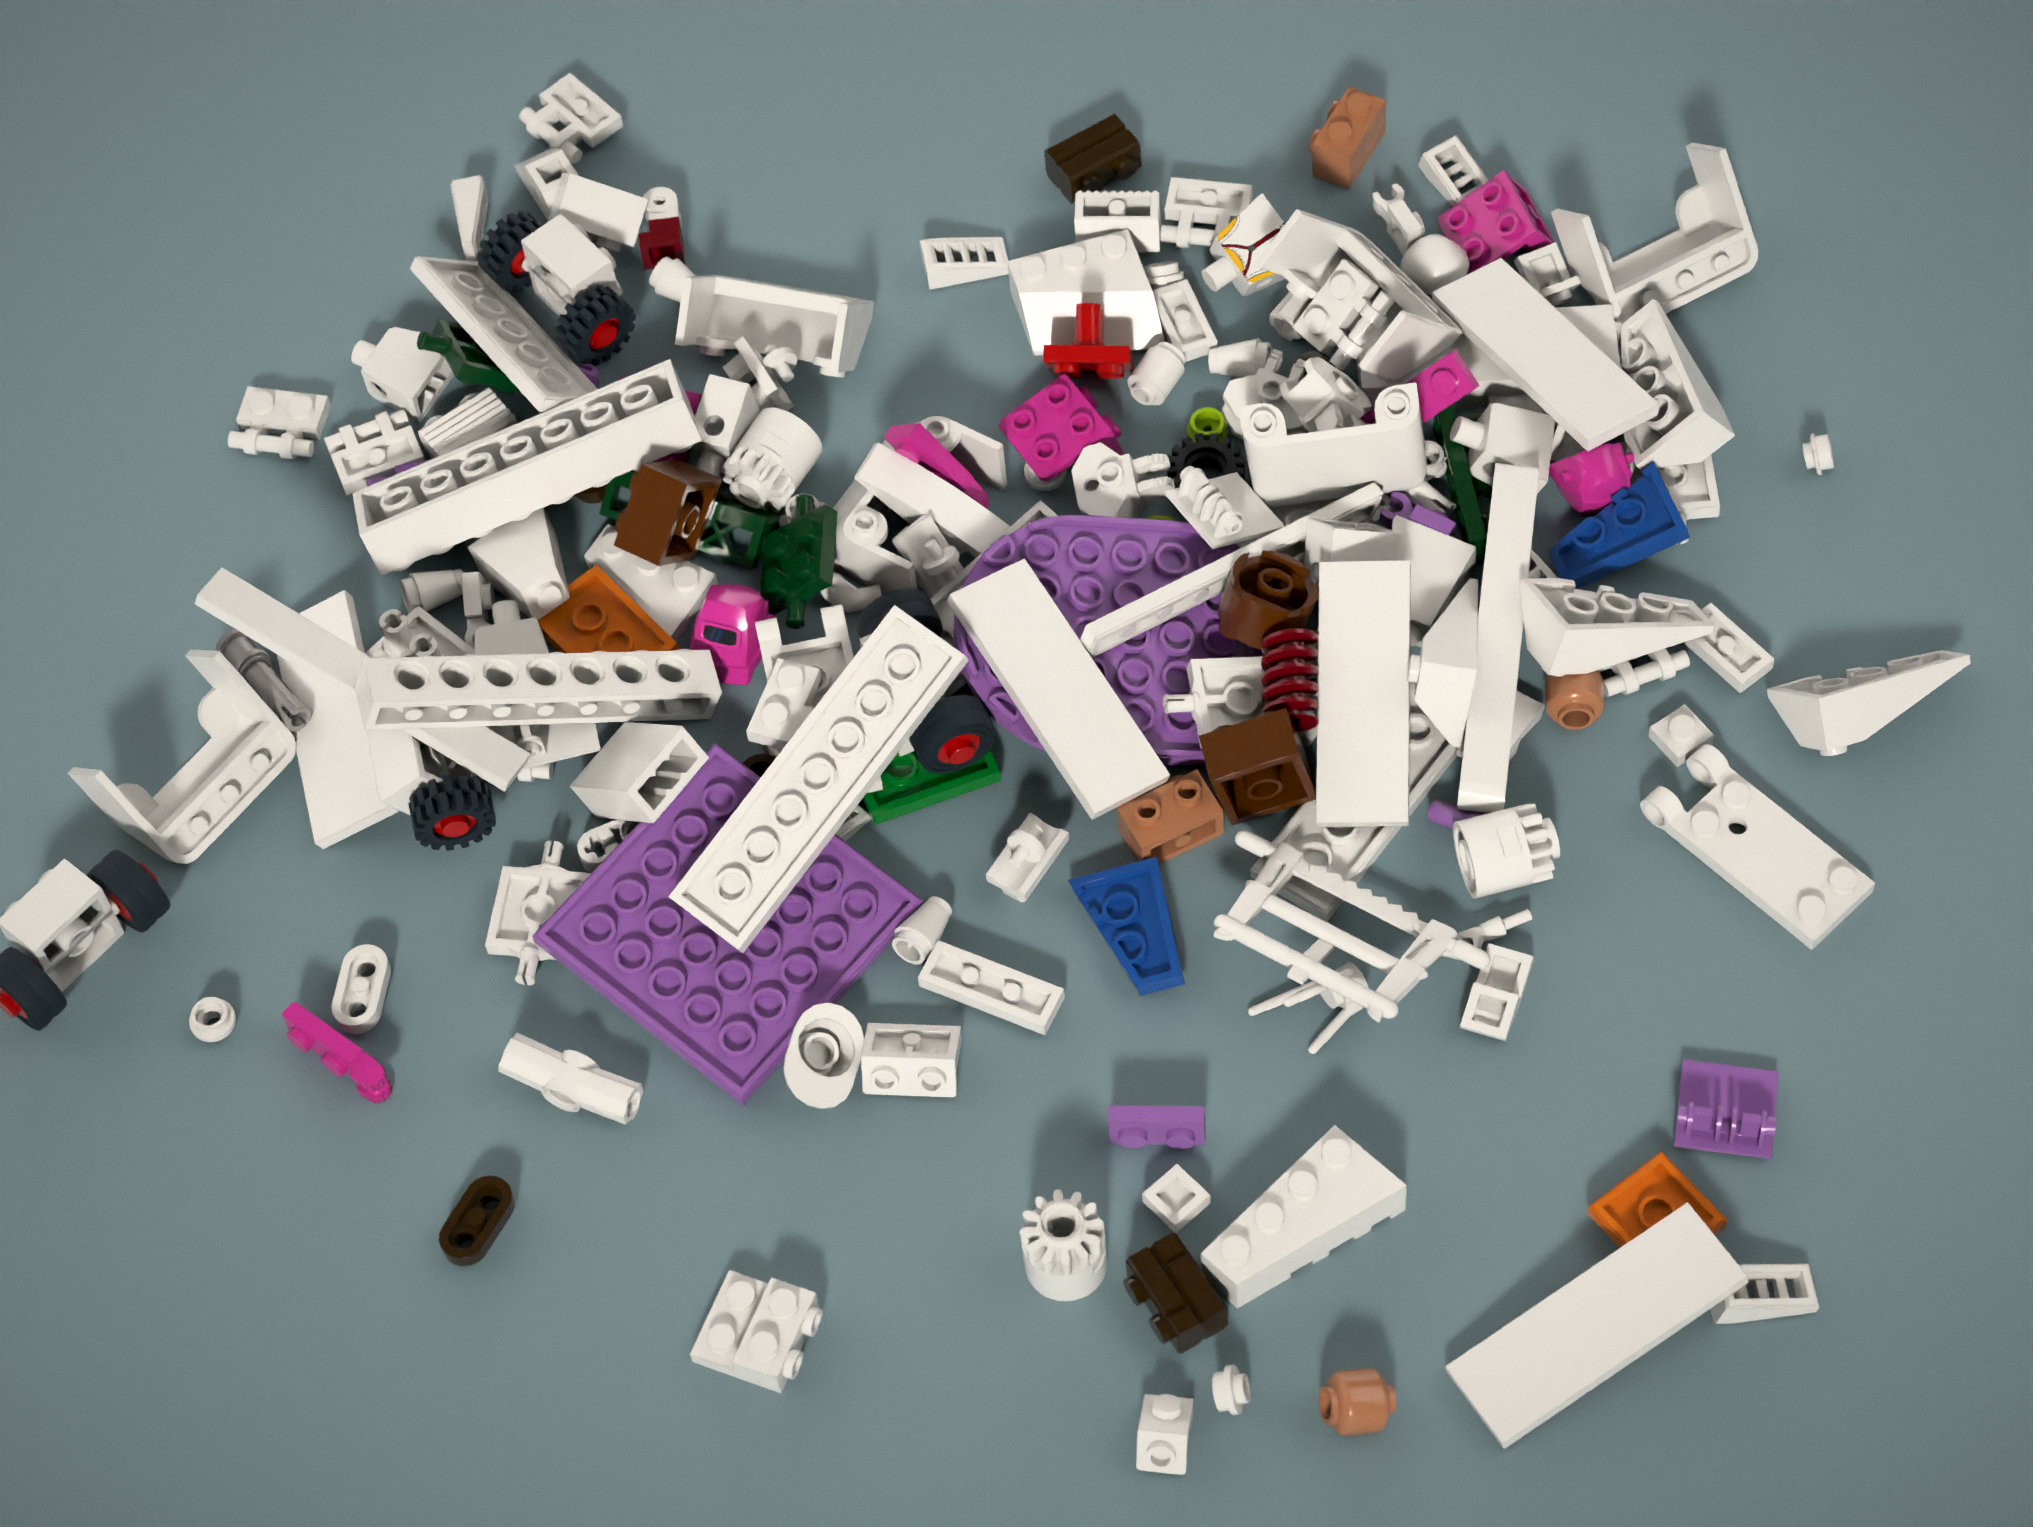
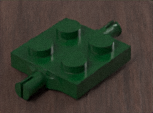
[417,319,522,394]
[760,494,838,629]

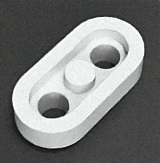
[332,944,391,1034]

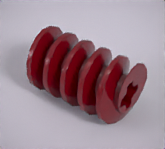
[1261,629,1319,731]

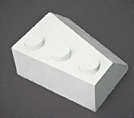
[1007,229,1165,356]

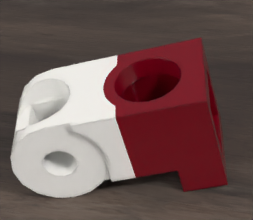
[638,187,685,270]

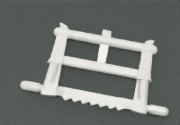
[1213,830,1490,1023]

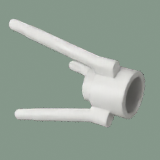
[1248,962,1368,1054]

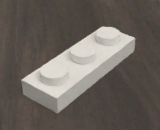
[918,940,1065,1035]

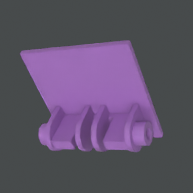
[1674,1060,1779,1159]

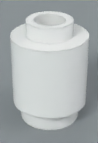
[1127,342,1186,405]

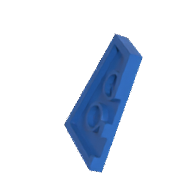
[1548,462,1690,589]
[1068,857,1185,996]

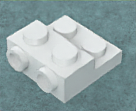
[690,1270,823,1393]

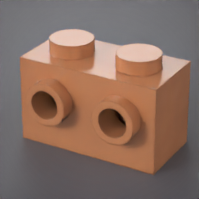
[1308,87,1386,190]
[1116,769,1224,864]

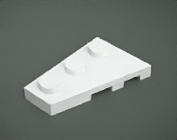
[584,524,718,642]

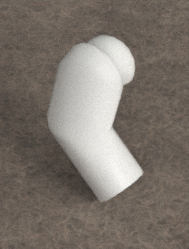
[820,573,882,613]

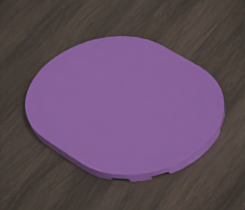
[953,515,1264,766]

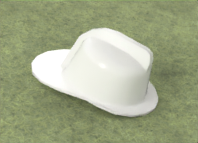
[783,1003,864,1109]

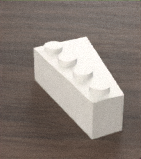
[1201,1125,1407,1309]

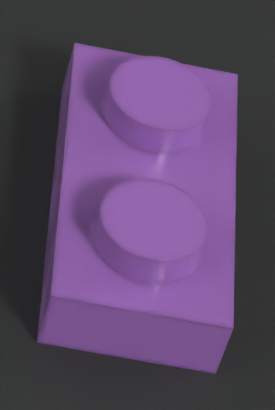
[1108,1105,1206,1149]

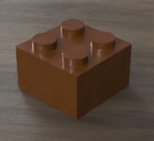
[613,459,722,566]
[1199,708,1316,826]

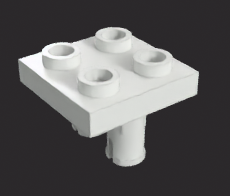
[365,606,474,658]

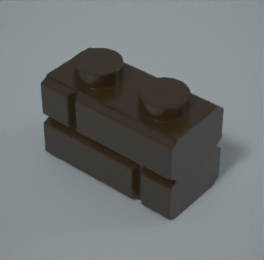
[1044,113,1141,204]
[1123,1232,1228,1354]

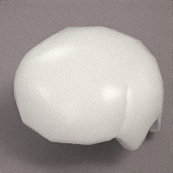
[1400,234,1470,295]

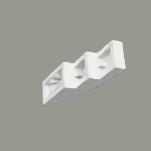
[854,442,1010,558]

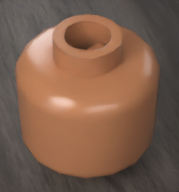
[1545,670,1605,730]
[1318,1368,1396,1436]

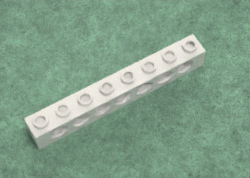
[354,649,722,730]

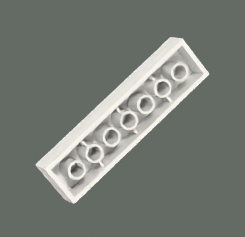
[353,359,702,576]

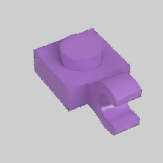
[1379,492,1456,538]

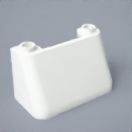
[1239,383,1427,507]

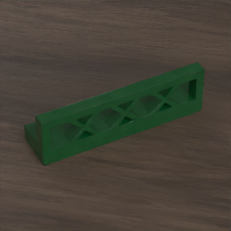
[1433,404,1492,565]
[599,470,781,568]

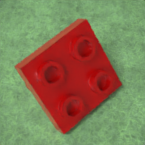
[1043,303,1134,379]

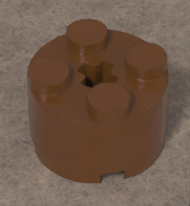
[1218,550,1319,650]

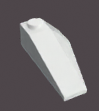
[1407,578,1478,747]

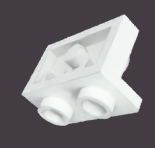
[861,1023,962,1097]

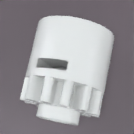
[721,407,823,512]
[1453,803,1560,899]
[1020,1189,1108,1301]

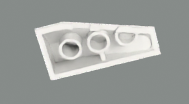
[1621,299,1735,470]
[1519,578,1715,677]
[1767,650,1971,756]

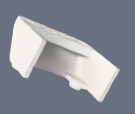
[1551,143,1758,324]
[1256,209,1462,382]
[675,275,875,377]
[833,416,1007,594]
[68,649,296,864]

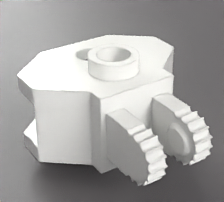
[1221,349,1307,439]
[1279,357,1372,432]
[1071,442,1175,518]

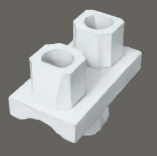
[723,336,797,412]
[892,514,964,599]
[986,813,1069,902]

